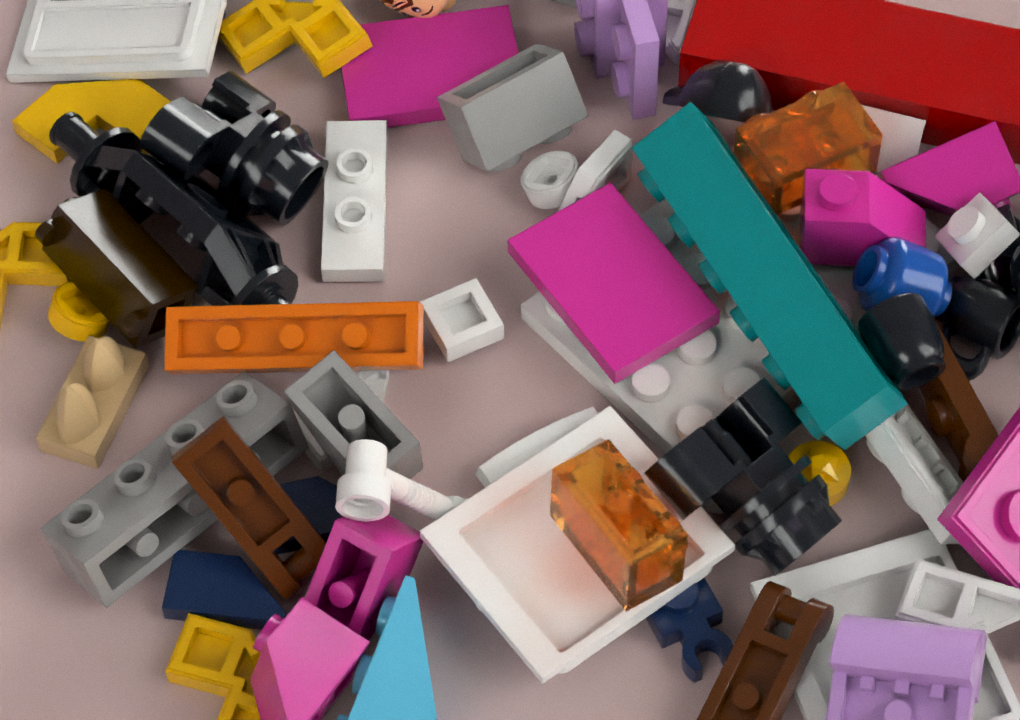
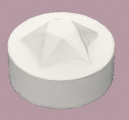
[521,151,580,209]

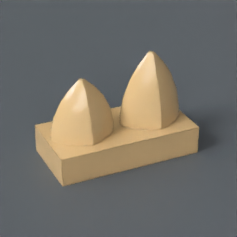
[36,335,150,469]

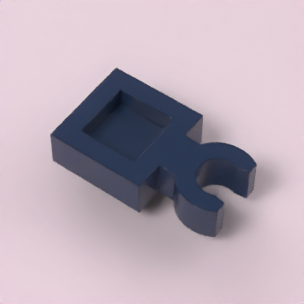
[646,577,733,683]

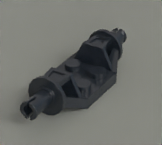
[49,112,299,306]

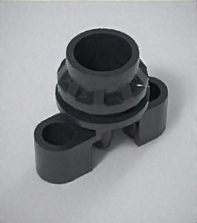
[140,71,329,226]
[644,377,842,576]

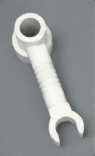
[335,439,467,522]

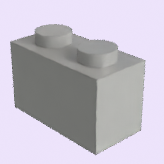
[437,43,589,172]

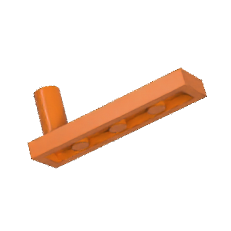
[164,301,425,375]

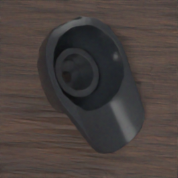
[662,60,773,128]

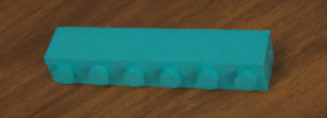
[631,101,908,450]

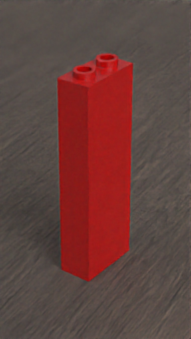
[678,0,1020,164]

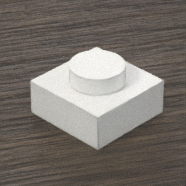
[934,192,1020,279]
[420,278,505,362]

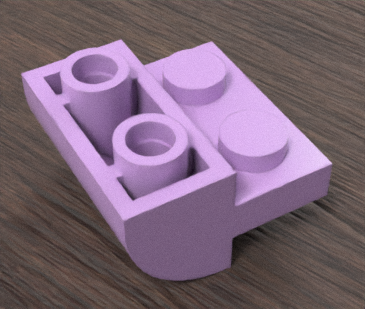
[574,0,668,120]
[826,614,987,720]

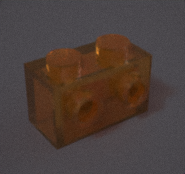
[734,82,883,215]
[550,439,688,612]

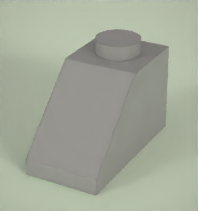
[284,350,423,479]

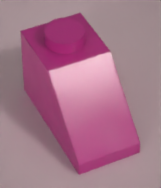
[875,121,1020,217]
[799,169,926,266]
[305,515,424,641]
[250,598,370,720]

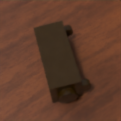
[35,189,199,348]

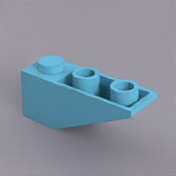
[336,575,437,720]

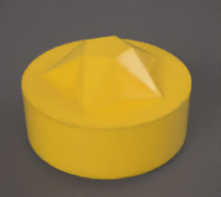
[47,282,110,342]
[788,441,851,506]

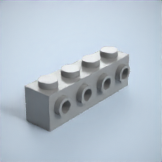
[40,371,309,608]

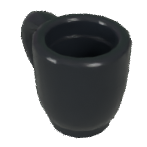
[934,275,1020,380]
[858,293,946,390]

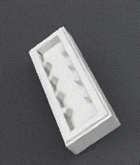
[321,120,388,282]
[865,404,963,545]

